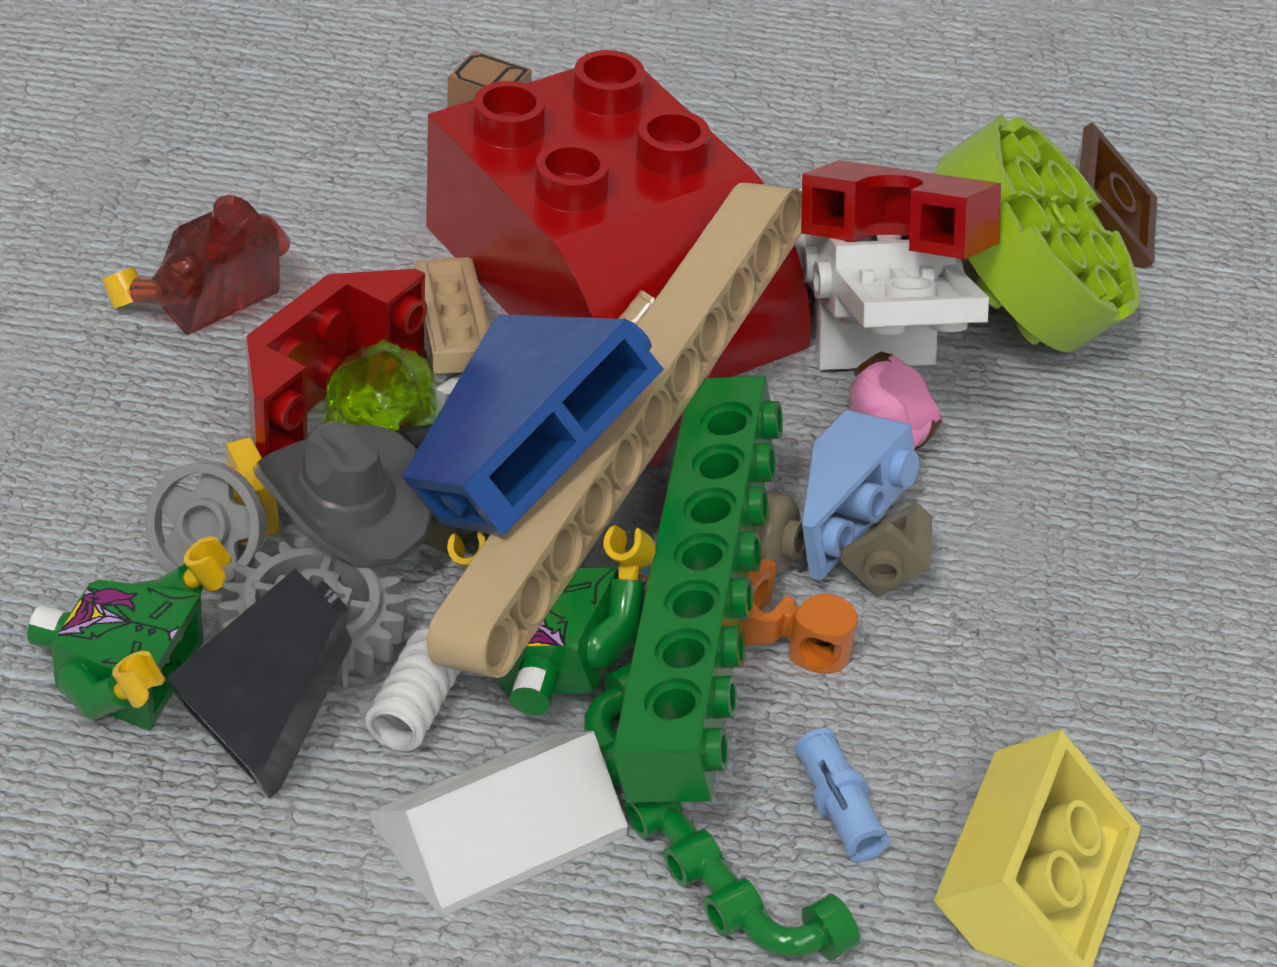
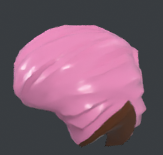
[847,351,941,451]

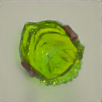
[324,339,436,431]

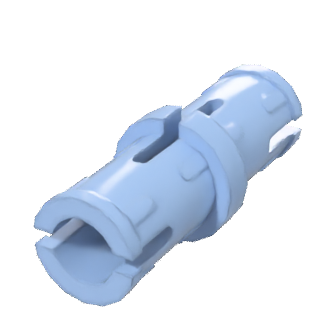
[794,728,890,862]

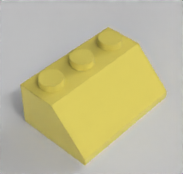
[933,729,1142,967]

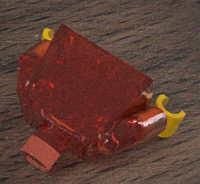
[102,195,291,336]

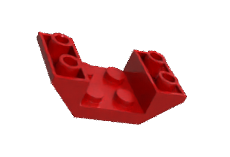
[246,268,427,458]

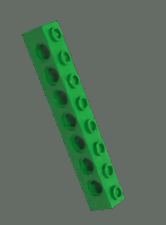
[613,375,783,803]

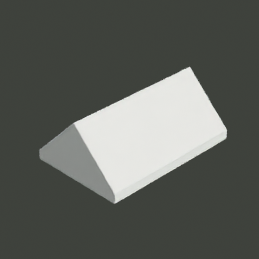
[370,731,628,918]

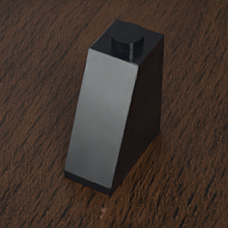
[165,568,353,799]

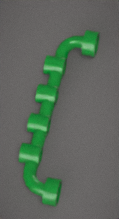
[584,662,860,960]

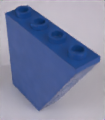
[402,315,664,536]

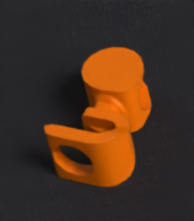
[741,559,858,674]

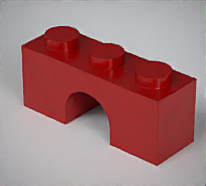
[801,160,1001,260]

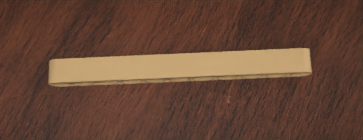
[427,183,802,678]

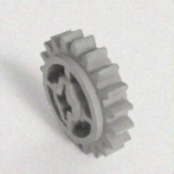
[218,537,407,688]

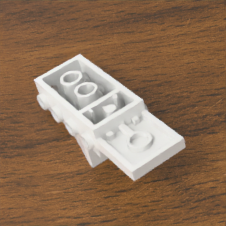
[795,188,989,370]

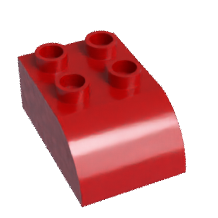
[426,50,810,378]

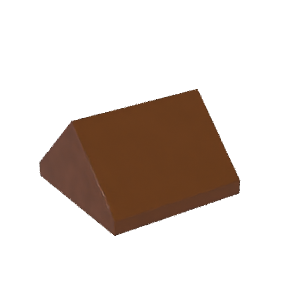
[1076,122,1157,268]

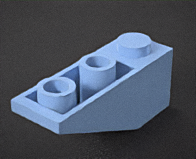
[802,410,919,581]

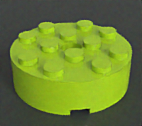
[934,114,1140,353]

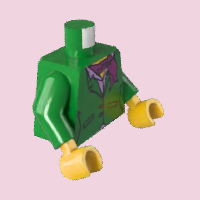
[447,525,656,716]
[27,536,232,731]

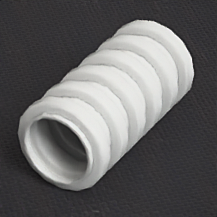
[365,628,461,752]

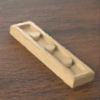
[414,257,489,374]

